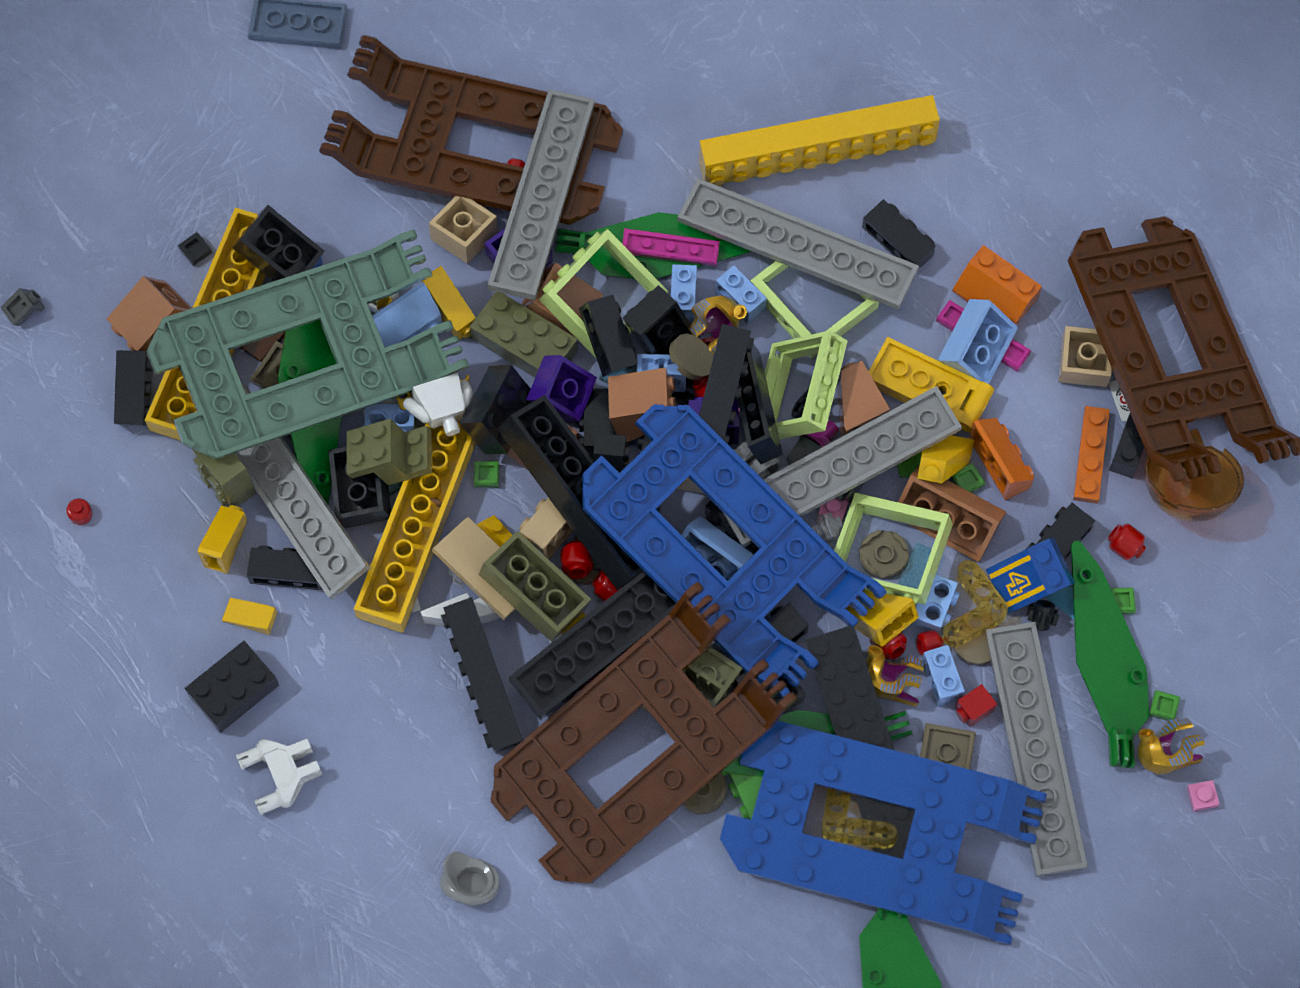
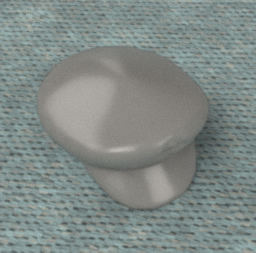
[440,852,500,906]

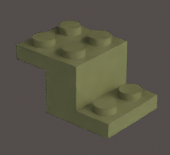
[347,419,432,485]
[683,647,742,708]

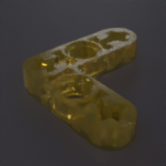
[943,560,1008,647]
[822,788,897,848]

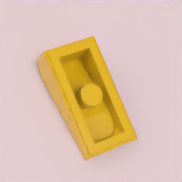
[222,597,278,635]

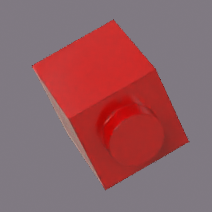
[955,684,997,727]

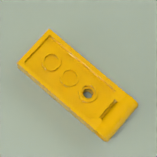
[868,337,995,433]

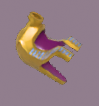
[688,295,747,357]
[865,645,925,707]
[1138,718,1204,774]

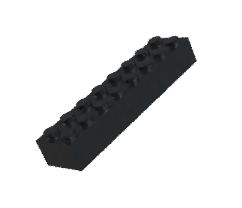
[498,395,643,591]
[509,571,676,721]

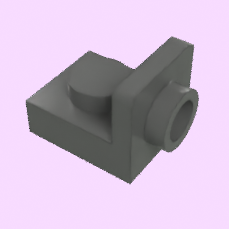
[0,288,45,326]

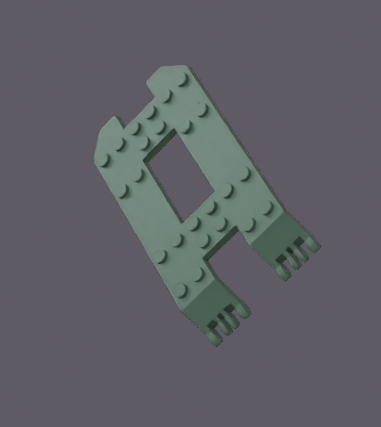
[147,230,469,460]

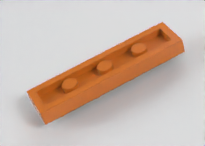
[1073,406,1110,504]

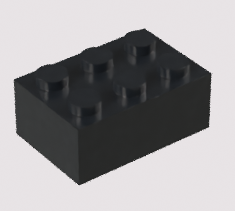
[232,205,325,281]
[623,285,699,355]
[459,365,531,454]
[328,446,391,528]
[184,640,279,733]

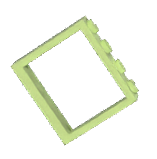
[538,229,668,358]
[750,261,879,359]
[764,330,848,439]
[834,493,953,605]

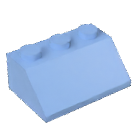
[372,282,442,347]
[938,299,1018,384]
[682,516,754,581]

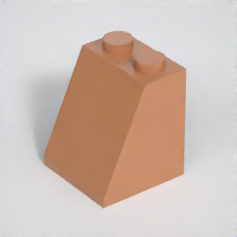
[521,262,603,337]
[107,276,191,351]
[838,361,890,437]
[608,367,676,443]

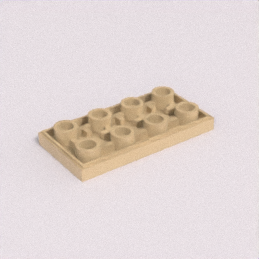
[432,517,516,620]

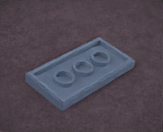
[248,0,348,49]

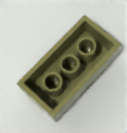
[469,292,578,378]
[479,531,591,642]

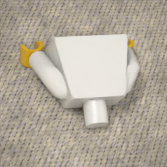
[396,373,473,436]

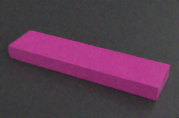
[622,228,720,267]
[936,300,1031,372]

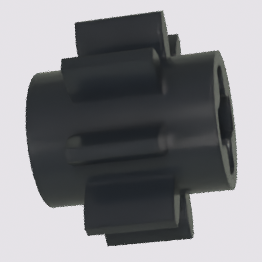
[1027,600,1059,631]

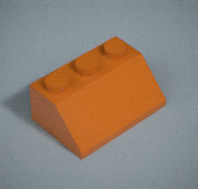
[952,245,1042,325]
[969,418,1034,501]

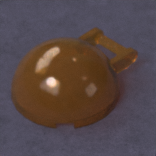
[1144,429,1244,522]

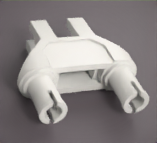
[236,739,322,815]

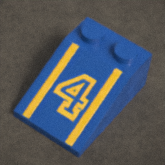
[986,538,1075,615]

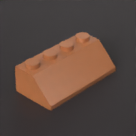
[898,466,1006,562]

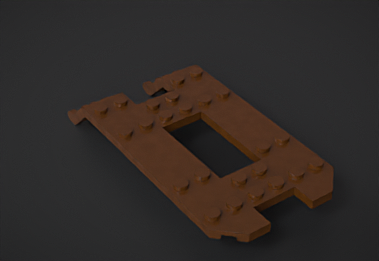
[319,35,623,225]
[1067,216,1300,482]
[491,582,798,884]

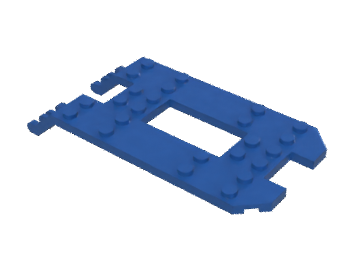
[582,404,887,699]
[720,721,1047,945]

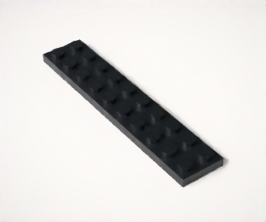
[805,626,915,859]

